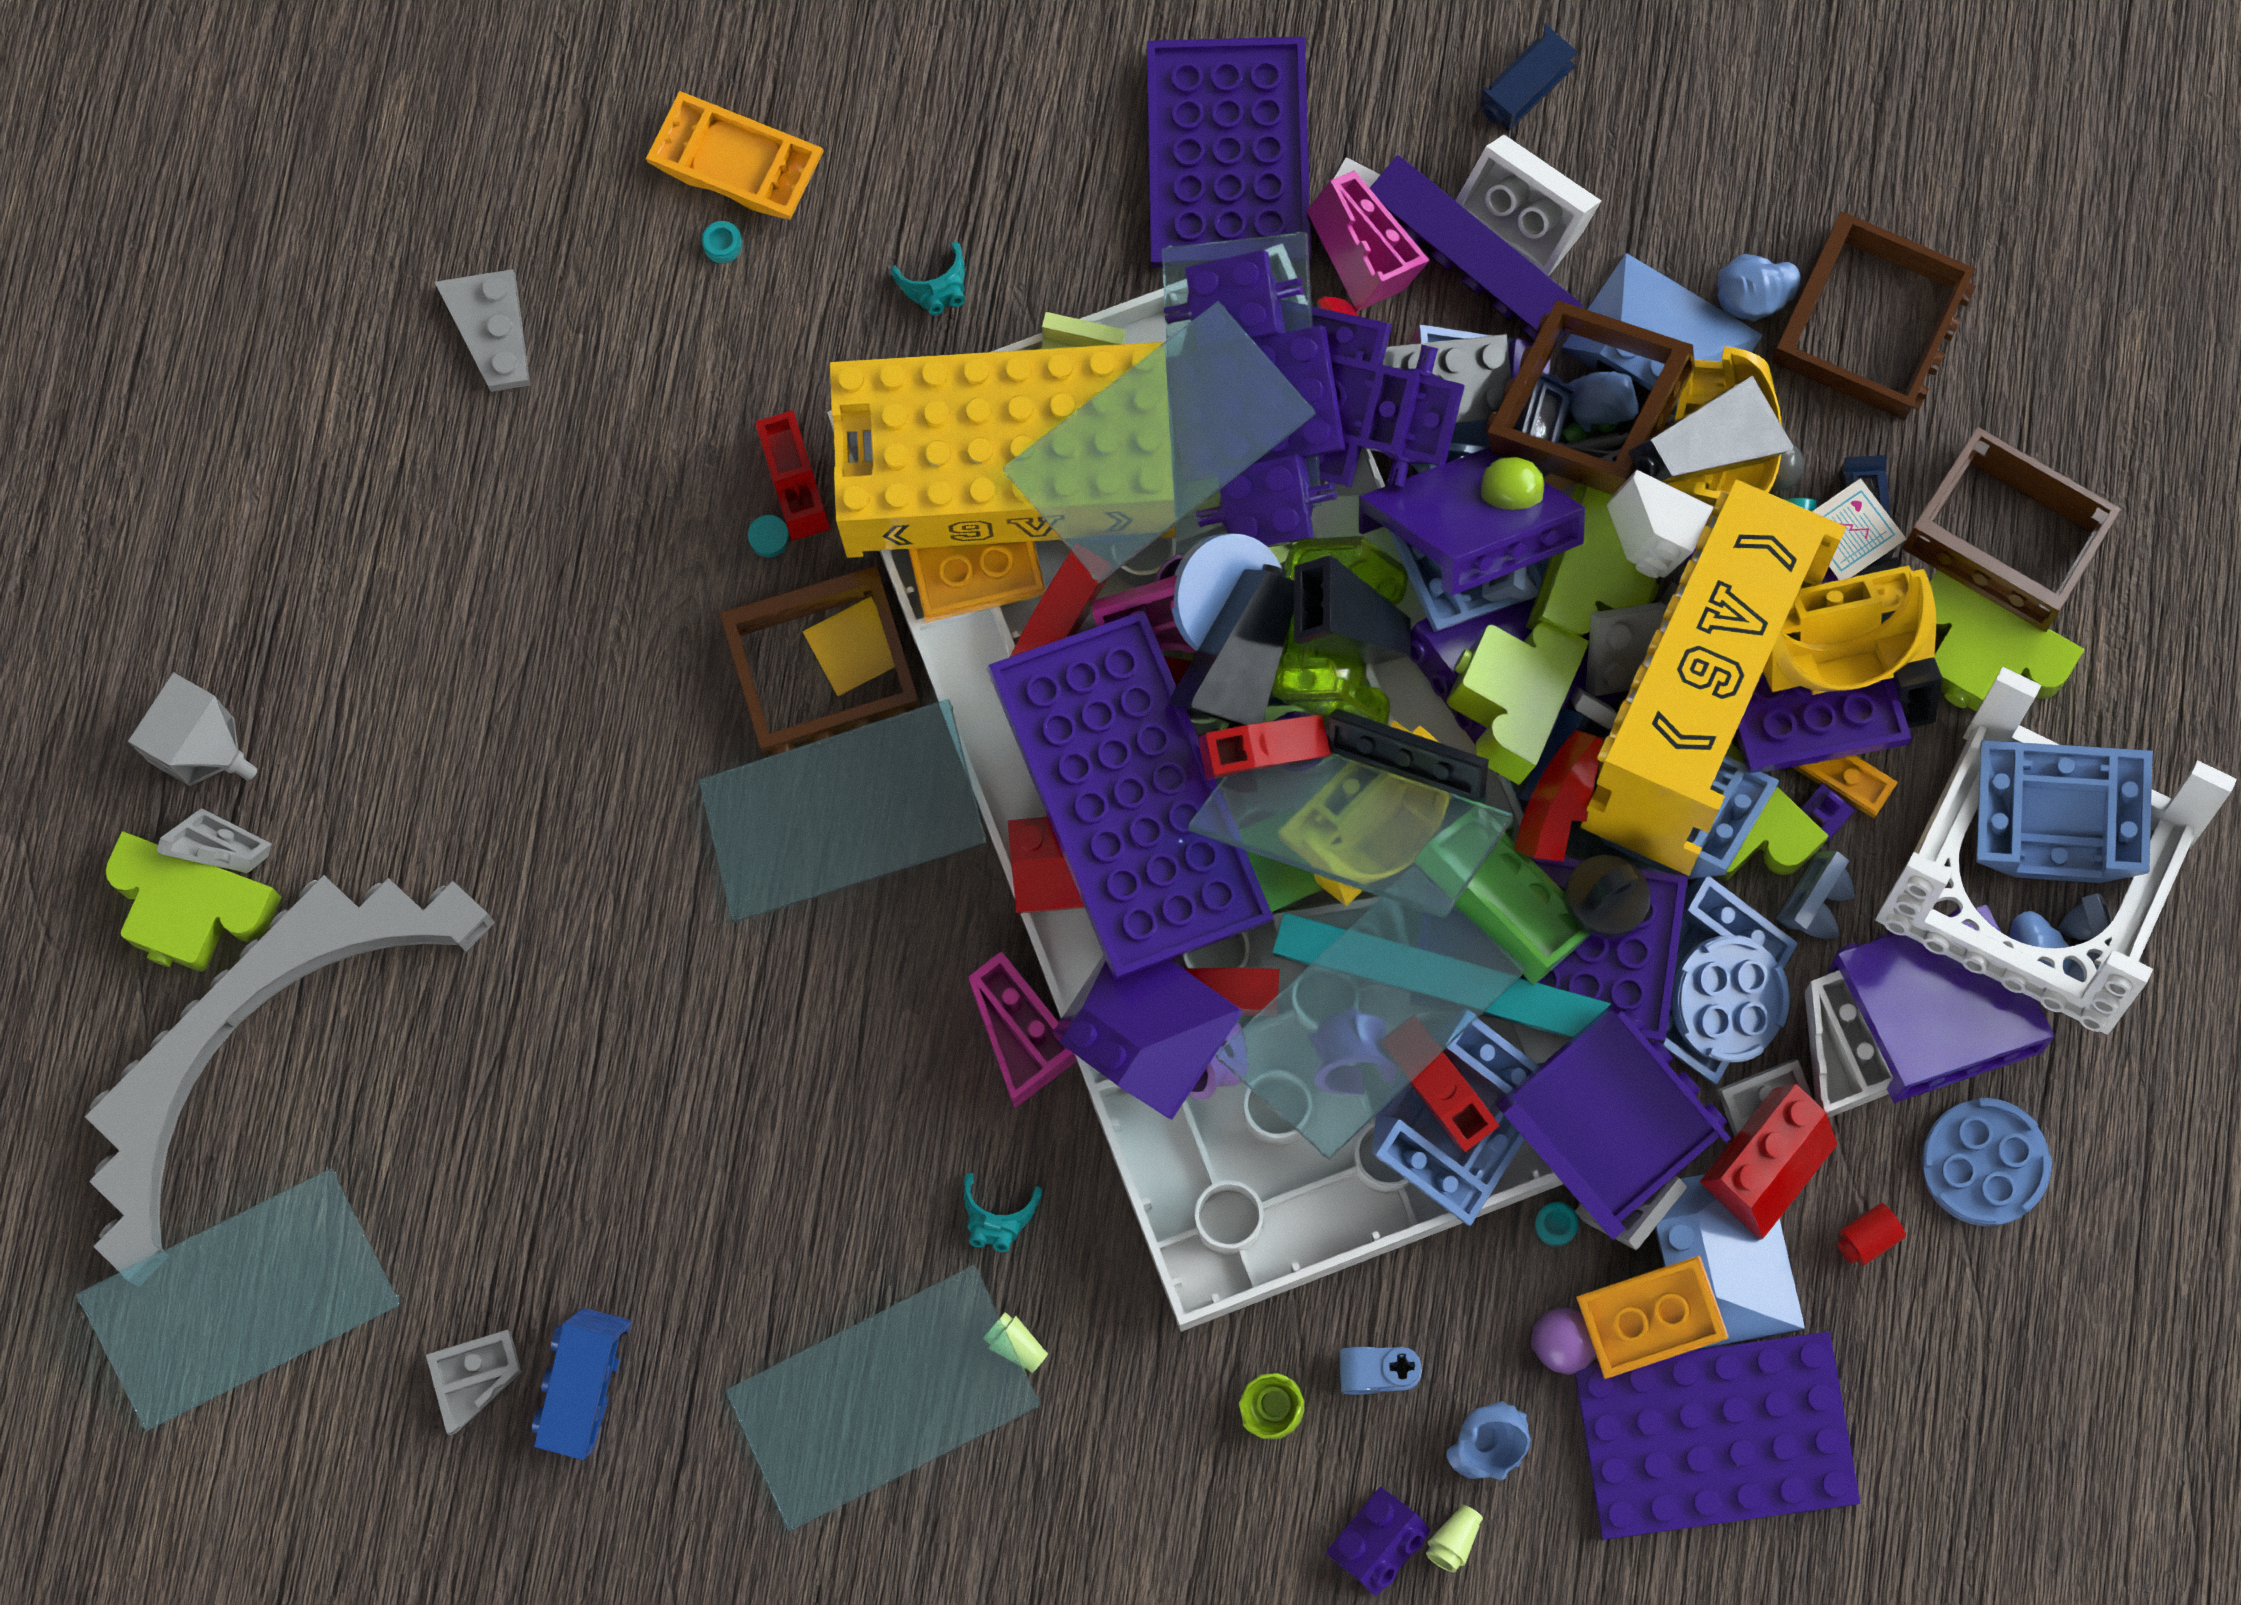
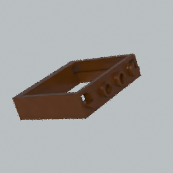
[1772,211,1976,420]
[1485,300,1695,495]
[1902,427,2121,632]
[720,565,921,759]

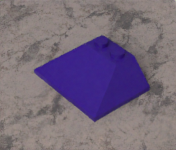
[1052,955,1244,1120]

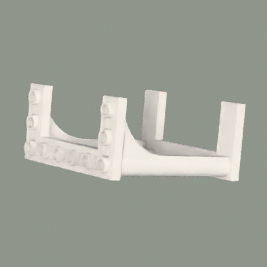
[1875,667,2237,1035]

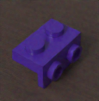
[1325,1486,1430,1596]

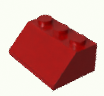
[1008,817,1085,914]
[1699,1084,1838,1240]

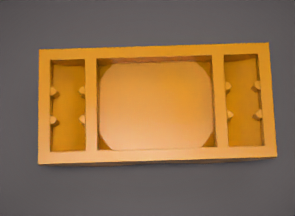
[646,91,824,220]

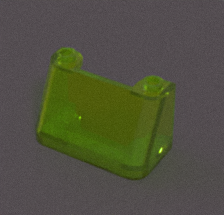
[1271,536,1409,725]

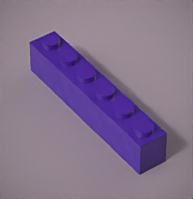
[1370,155,1583,342]

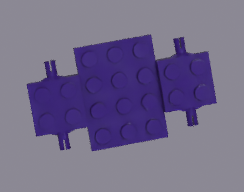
[1164,250,1345,548]
[1170,299,1465,488]

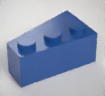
[532,1308,632,1460]

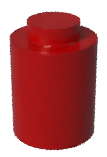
[1837,1202,1906,1267]

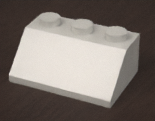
[1456,135,1601,276]
[1606,470,1713,578]

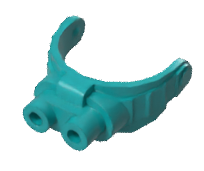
[890,241,965,316]
[963,1172,1042,1252]

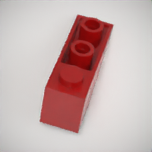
[1198,714,1331,780]
[1380,1016,1500,1152]

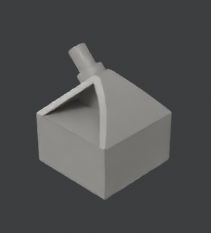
[128,672,257,786]

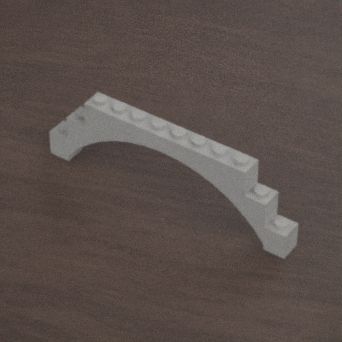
[85,875,495,1287]

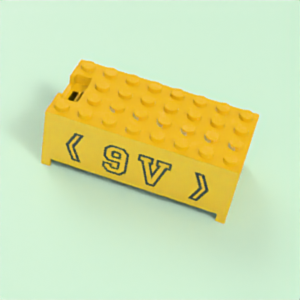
[830,342,1176,558]
[1580,479,1846,876]

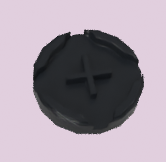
[1564,855,1650,939]

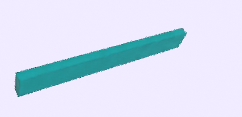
[1272,913,1611,1039]

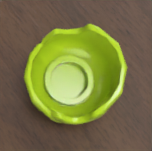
[1481,457,1544,510]
[1239,1373,1304,1439]

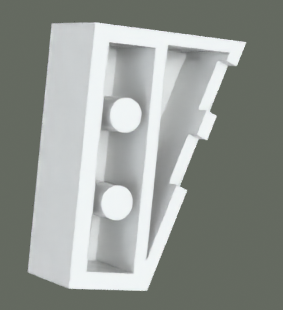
[1805,970,1893,1118]

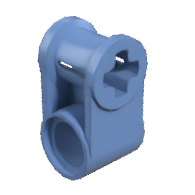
[1339,1347,1422,1395]

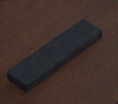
[1327,708,1489,802]

